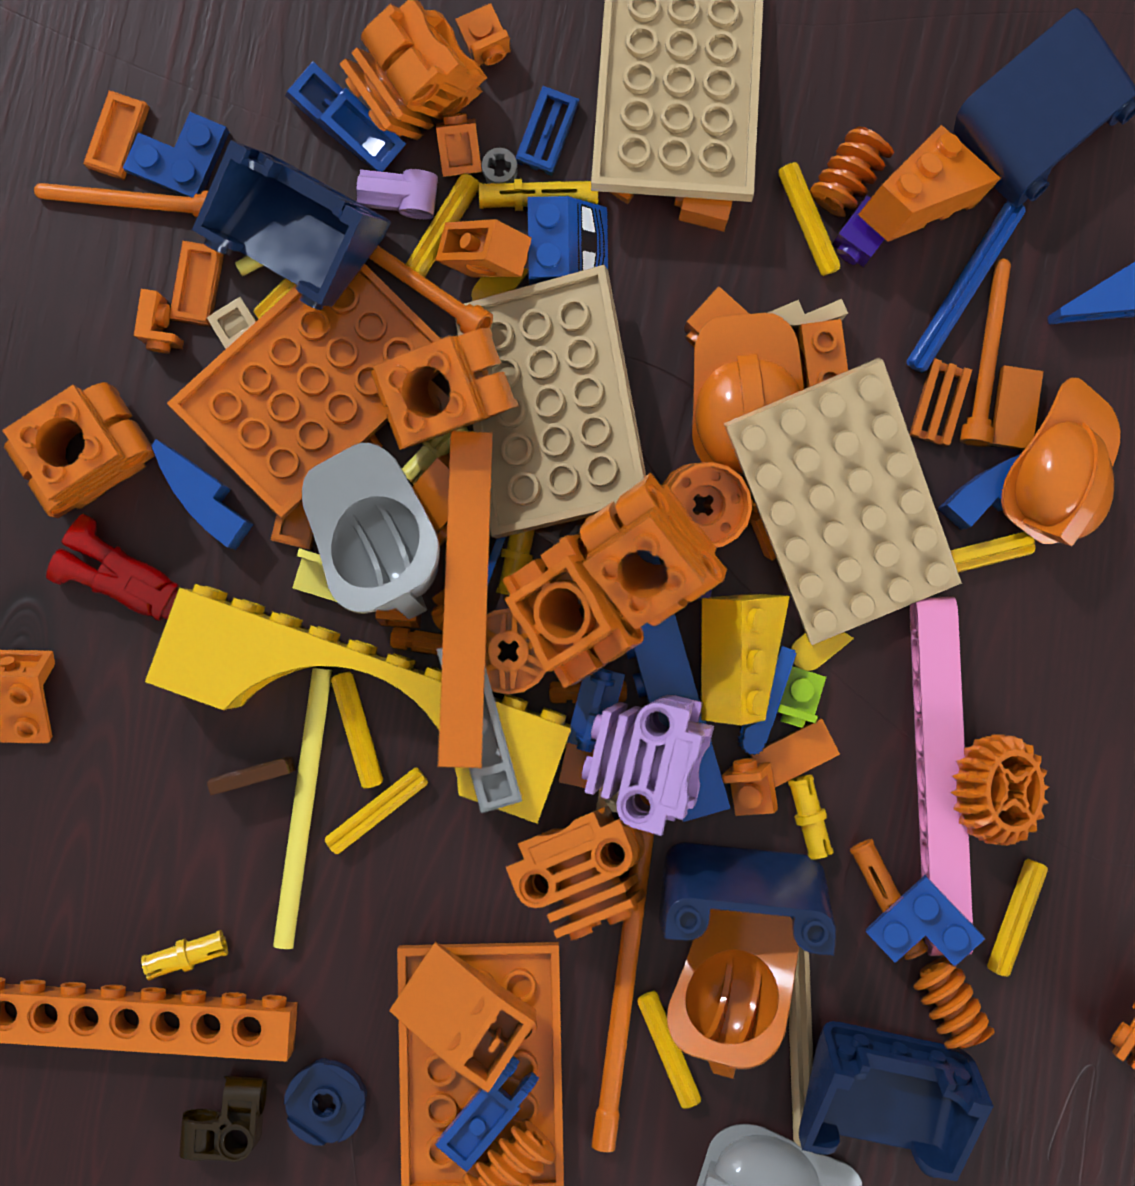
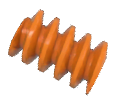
[810,126,894,217]
[913,956,995,1049]
[463,1120,556,1186]

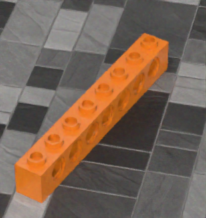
[0,977,298,1062]

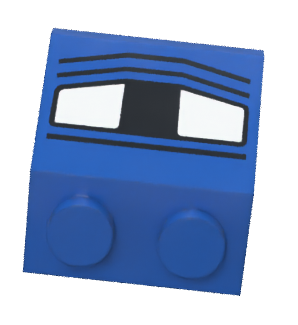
[527,196,608,285]

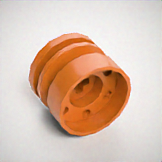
[661,462,752,548]
[485,608,546,695]

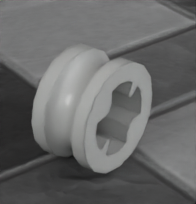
[482,148,518,183]

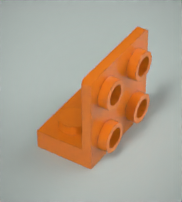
[0,650,55,743]

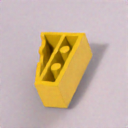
[701,593,790,725]

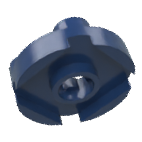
[284,1058,367,1146]

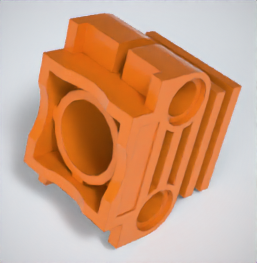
[339,0,487,140]
[370,328,519,450]
[3,382,155,519]
[580,472,727,630]
[502,534,644,688]
[506,806,646,941]

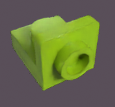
[777,666,826,728]

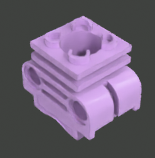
[582,695,714,836]

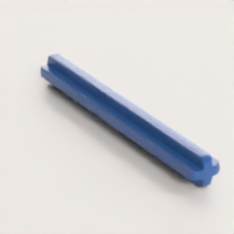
[907,201,1026,373]

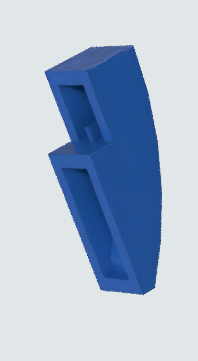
[285,61,406,172]
[151,439,254,550]
[937,454,1021,530]

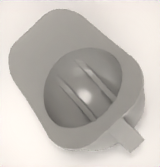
[302,443,439,619]
[696,1124,862,1186]

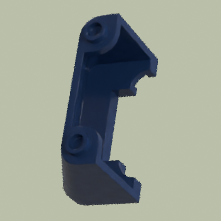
[953,8,1135,209]
[192,140,391,310]
[659,842,836,956]
[798,1021,994,1181]

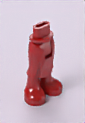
[46,513,180,621]

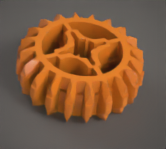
[950,734,1050,846]

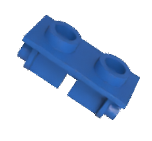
[567,668,625,752]

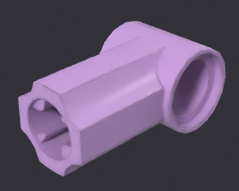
[356,169,438,219]

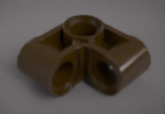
[179,1076,267,1162]

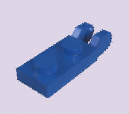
[737,646,796,755]
[435,1056,539,1172]

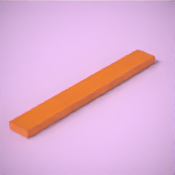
[438,431,493,768]

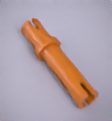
[850,839,928,960]

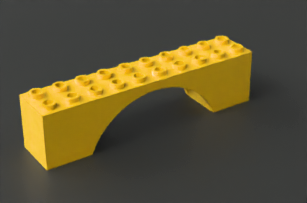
[145,584,571,823]

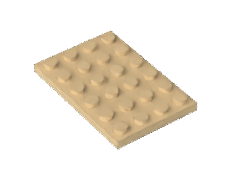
[591,0,763,202]
[455,265,646,539]
[724,358,962,645]

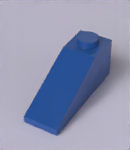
[1048,262,1135,324]

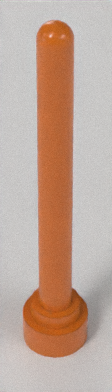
[34,183,208,218]
[369,246,493,334]
[960,258,1011,447]

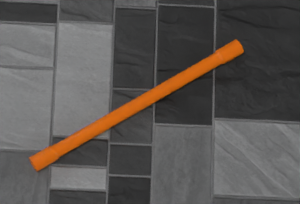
[591,794,654,1152]

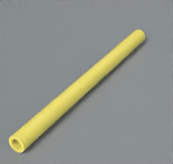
[273,667,332,949]

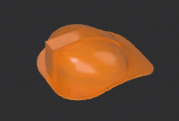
[692,313,804,486]
[1001,378,1120,546]
[667,909,799,1079]

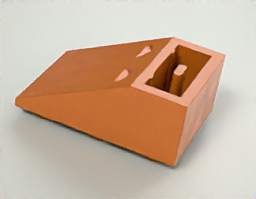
[389,941,536,1093]

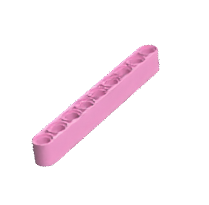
[910,596,973,956]

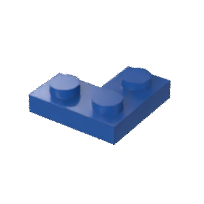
[123,112,230,197]
[865,875,985,966]

